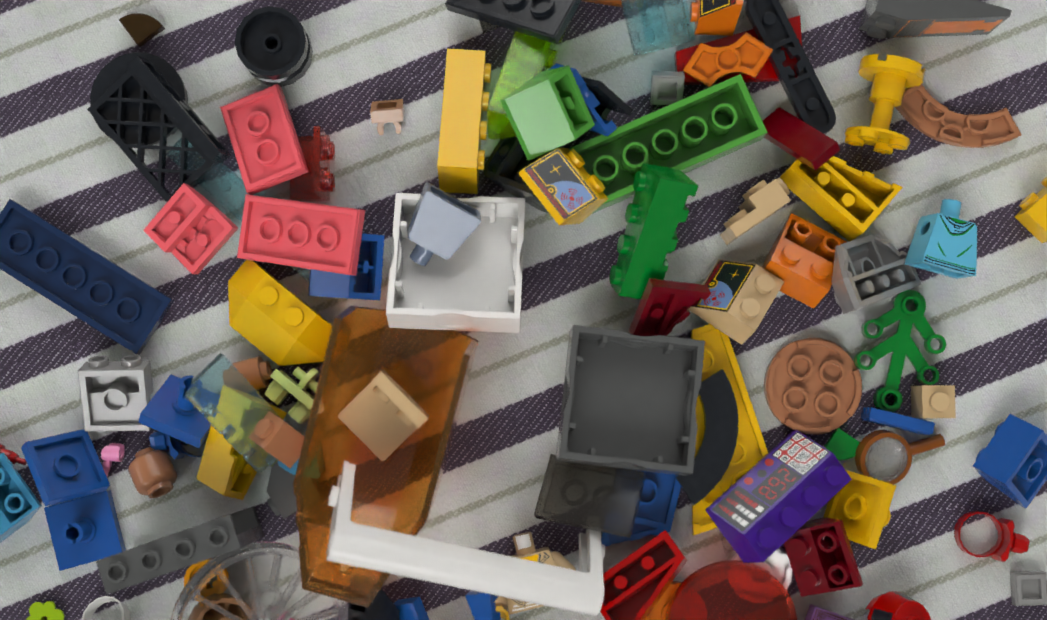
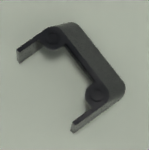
[484,77,633,214]

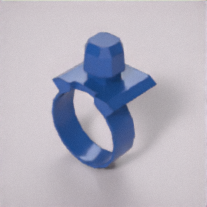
[149,431,203,460]

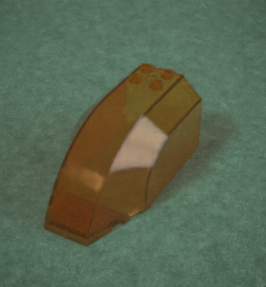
[293,306,479,607]

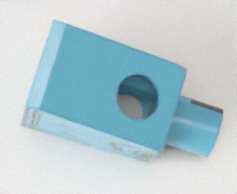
[905,199,977,279]

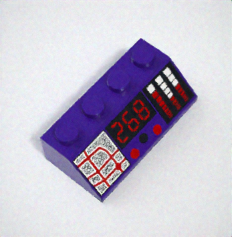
[705,430,852,563]

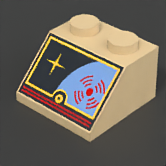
[688,259,784,345]

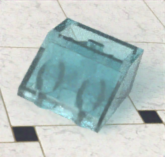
[621,0,695,56]

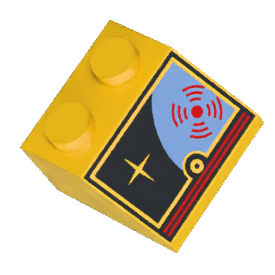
[518,148,608,225]

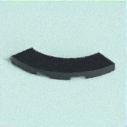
[675,369,738,505]

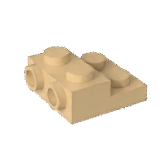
[720,178,791,245]

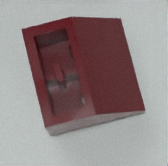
[784,517,863,597]

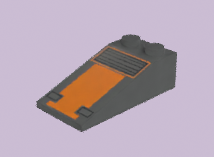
[859,0,1012,39]

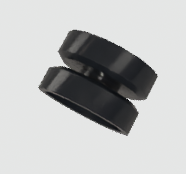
[235,6,313,87]

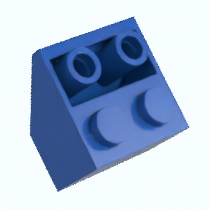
[308,234,385,300]

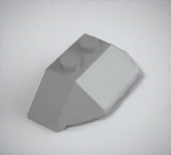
[832,234,921,314]

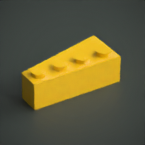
[437,48,492,194]

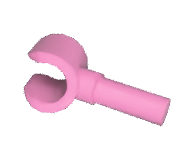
[101,443,125,477]

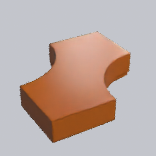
[683,32,773,87]

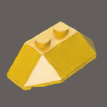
[228,259,347,366]

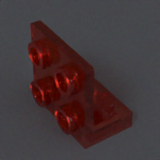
[290,126,335,201]

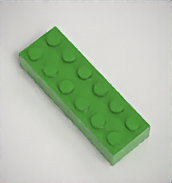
[569,74,768,214]

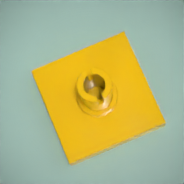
[823,470,896,549]

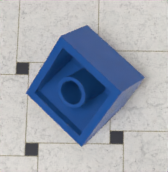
[973,414,1047,509]

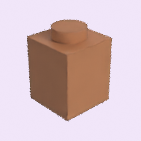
[248,411,311,469]

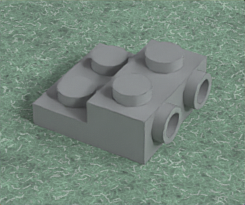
[78,355,153,432]

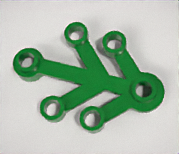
[854,290,946,412]

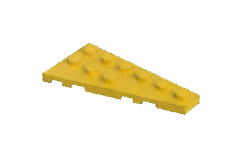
[691,324,768,536]

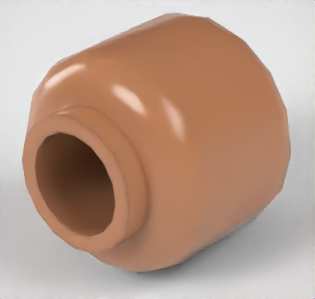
[128,447,177,498]

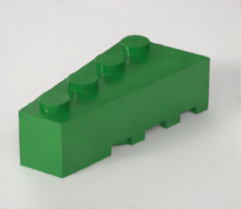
[609,163,699,300]

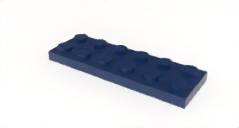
[0,199,175,355]

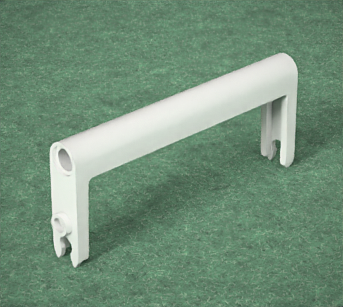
[326,460,605,616]

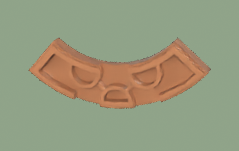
[895,84,1022,148]

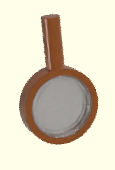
[855,430,945,485]

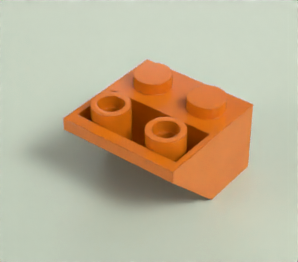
[762,213,847,309]

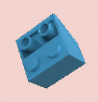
[0,453,42,543]

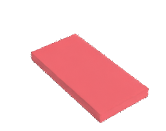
[237,194,365,276]

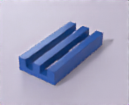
[861,407,935,435]

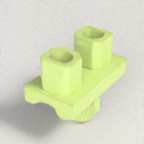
[265,367,326,424]

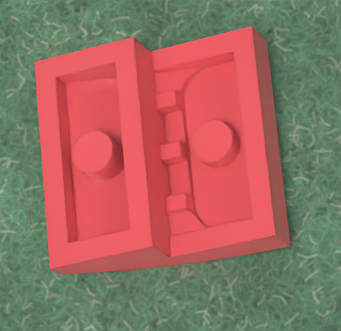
[144,183,238,274]

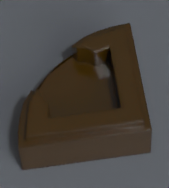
[119,13,165,47]

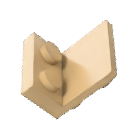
[338,370,429,461]

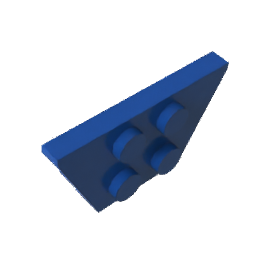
[601,468,681,547]

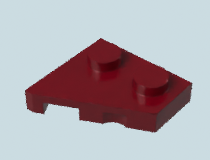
[629,278,711,337]

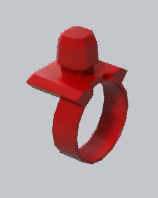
[954,511,1030,562]

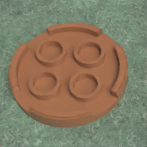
[764,338,862,434]

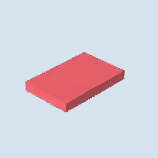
[220,83,309,195]

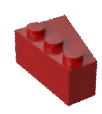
[600,530,687,620]

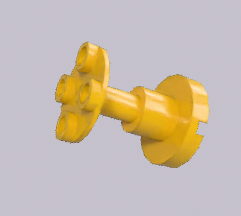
[845,54,926,154]

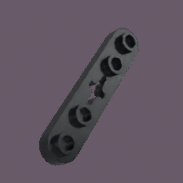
[745,0,836,134]

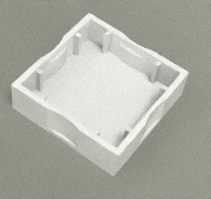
[386,193,525,333]

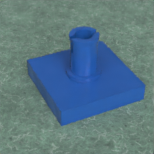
[139,374,219,448]
[21,429,110,507]
[44,490,126,571]

